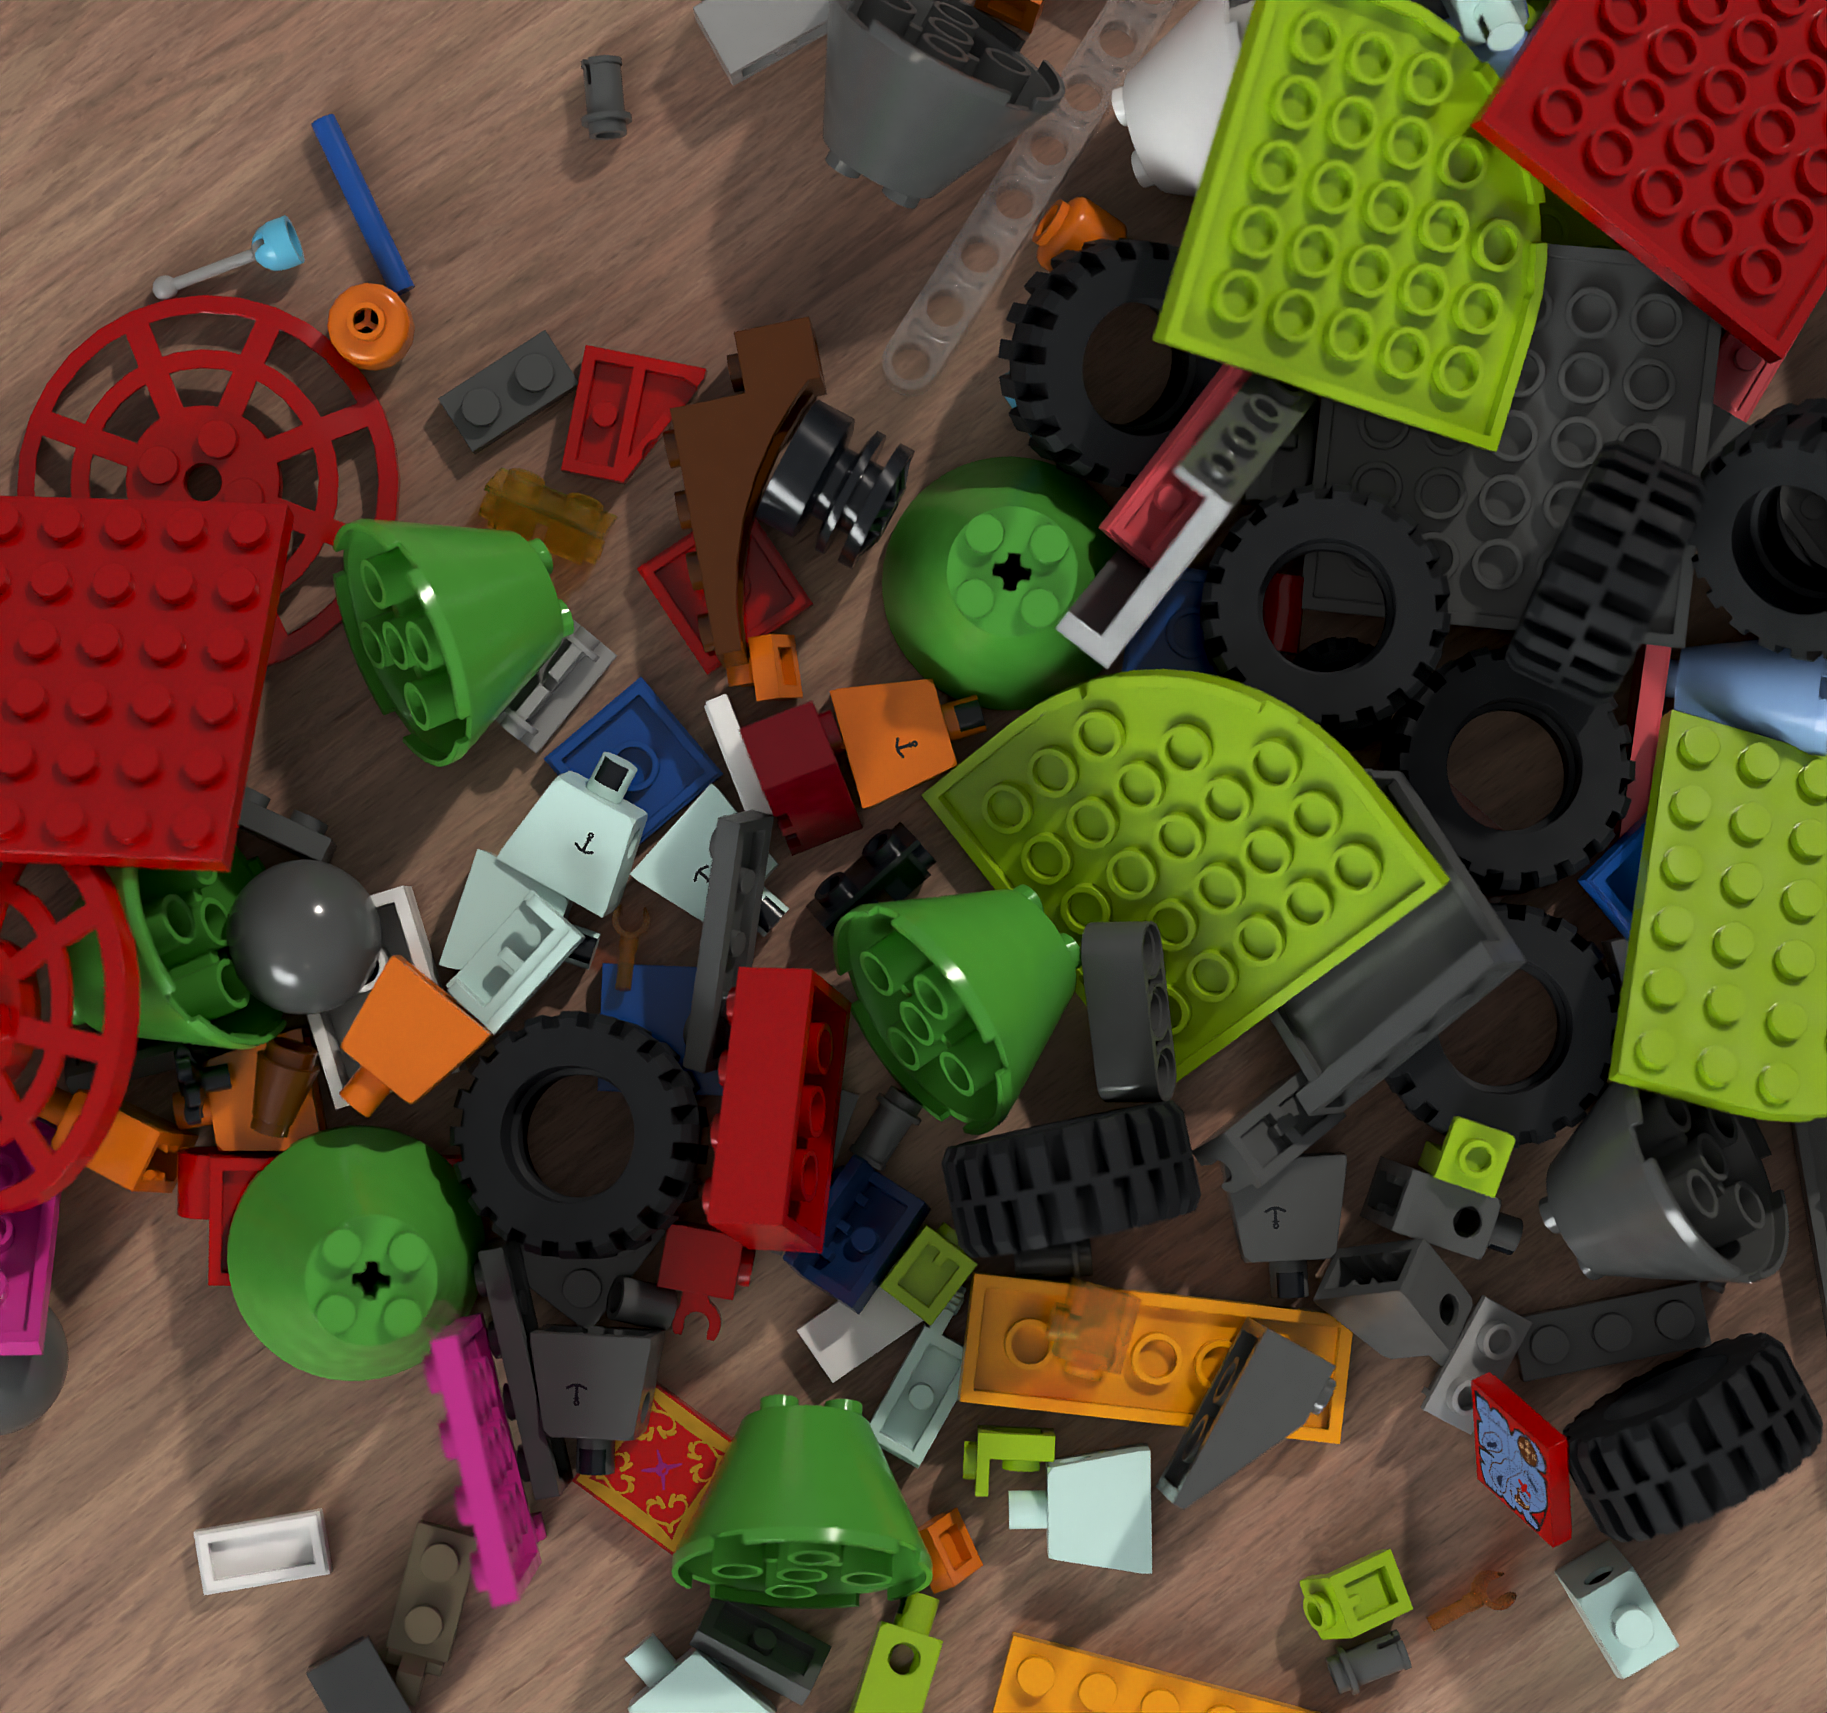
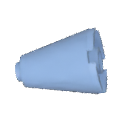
[1665,639,1827,757]

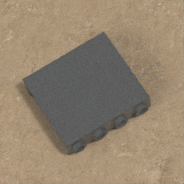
[1055,373,1317,669]
[1268,768,1527,1116]

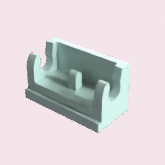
[446,890,586,1034]

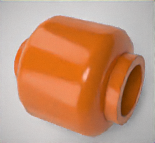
[1032,196,1128,272]
[327,283,415,371]

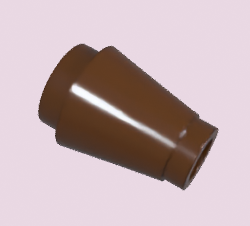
[250,1037,320,1138]

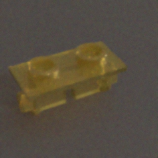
[478,467,618,566]

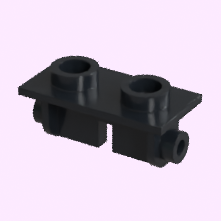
[806,822,936,937]

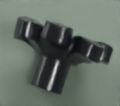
[173,1043,232,1126]

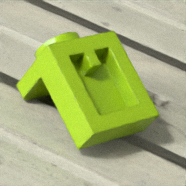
[1418,1116,1515,1198]
[879,1222,978,1326]
[963,1425,1056,1497]
[1299,1549,1413,1640]

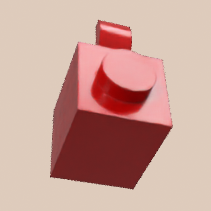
[657,1220,756,1341]

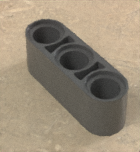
[1081,921,1176,1103]

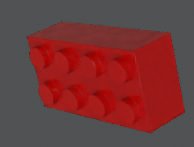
[702,967,852,1253]

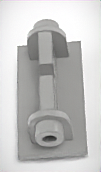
[496,620,617,754]
[1421,1295,1532,1435]

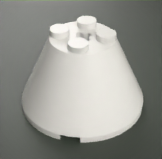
[1112,0,1255,197]

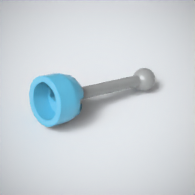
[152,215,305,300]

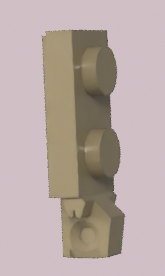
[385,1519,477,1706]

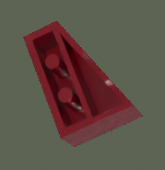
[738,700,863,856]

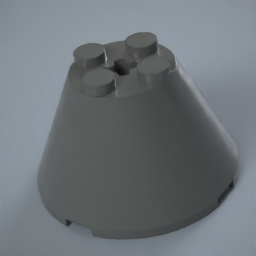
[822,0,1065,209]
[1539,1081,1789,1284]

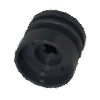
[755,399,915,570]

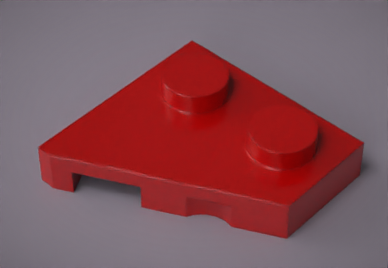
[561,345,707,485]

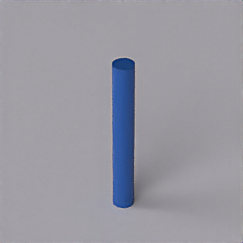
[311,114,415,296]

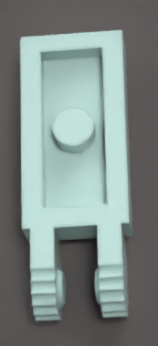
[869,1286,966,1468]

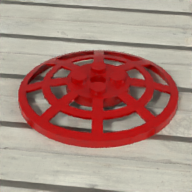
[17,295,401,667]
[0,862,140,1214]

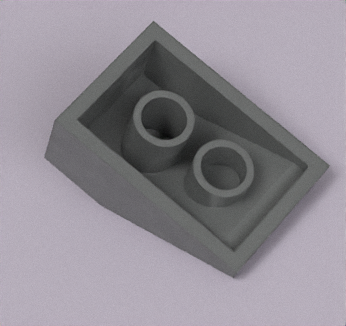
[1156,1317,1336,1510]

